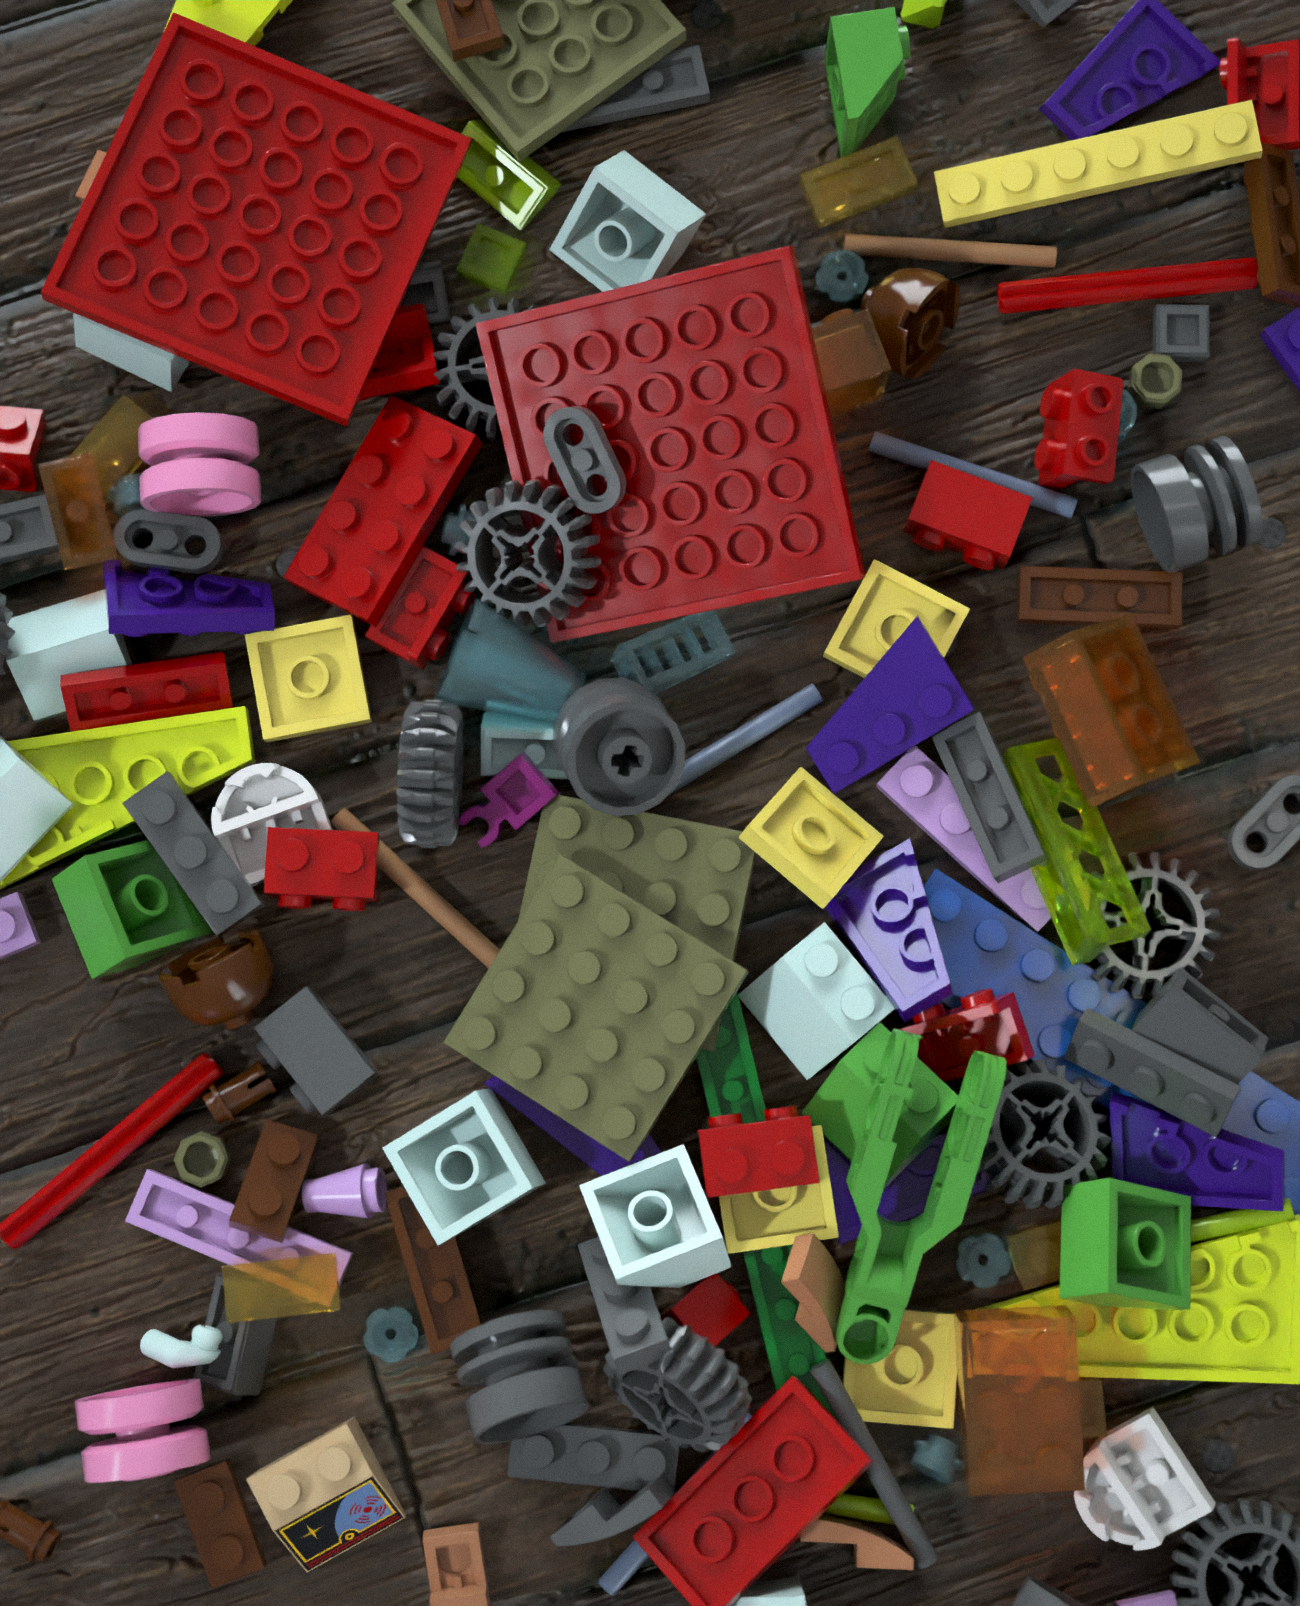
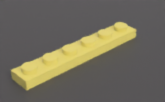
[934,100,1263,228]

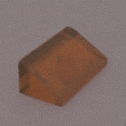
[38,452,118,571]

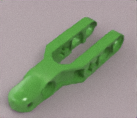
[835,1029,1007,1364]

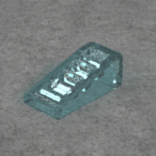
[612,610,736,695]

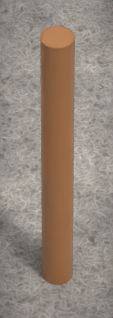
[844,233,1057,268]
[330,808,500,969]

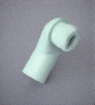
[140,1324,223,1368]

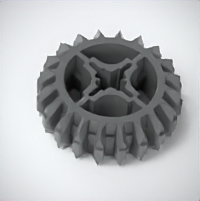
[433,297,539,442]
[454,479,602,628]
[396,699,464,848]
[1070,852,1220,1000]
[977,1059,1112,1210]
[603,1317,752,1452]
[1170,1498,1300,1606]

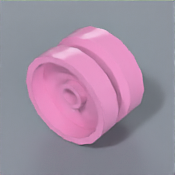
[138,412,261,517]
[74,1379,211,1483]

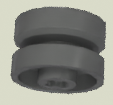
[553,677,685,816]

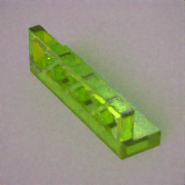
[1003,736,1151,966]

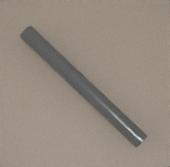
[810,1359,939,1569]

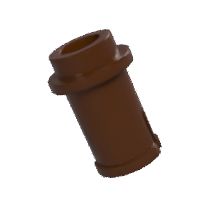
[202,1061,277,1125]
[0,1499,62,1563]

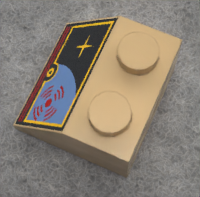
[246,1416,407,1572]

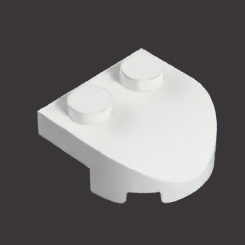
[211,763,333,887]
[1074,1407,1216,1550]

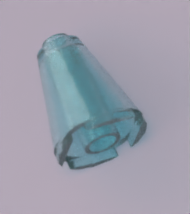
[434,599,586,722]

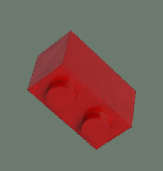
[904,460,1033,570]

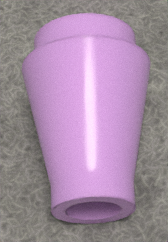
[302,1163,388,1219]

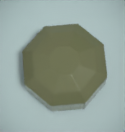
[1128,353,1183,409]
[174,1131,232,1187]

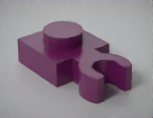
[459,752,560,848]

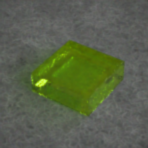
[456,223,527,296]

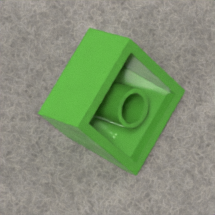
[824,7,910,159]
[52,840,213,980]
[802,1022,958,1190]
[1060,1178,1191,1310]

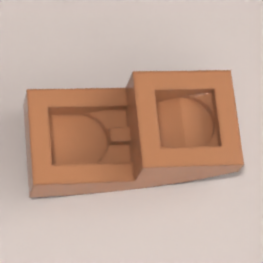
[781,1233,845,1353]
[799,1513,914,1570]
[422,1522,490,1606]

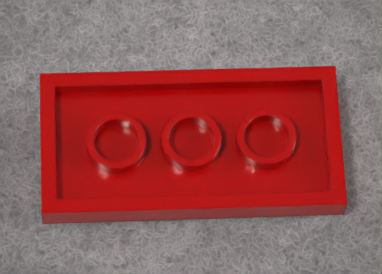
[283,395,483,627]
[632,1376,875,1606]

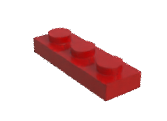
[60,652,233,732]

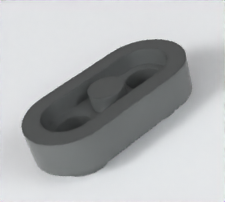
[543,406,626,514]
[114,509,224,574]
[1227,775,1300,870]

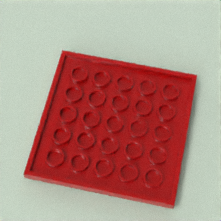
[41,12,472,426]
[475,245,866,643]

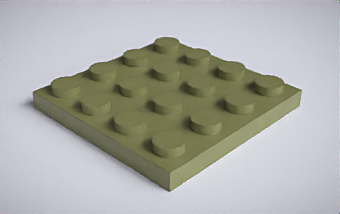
[392,0,687,162]
[518,794,757,1052]
[443,854,749,1162]

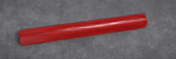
[996,257,1258,314]
[0,1053,224,1249]

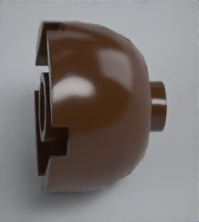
[860,268,961,379]
[158,928,273,1030]

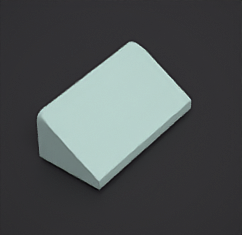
[481,711,568,779]

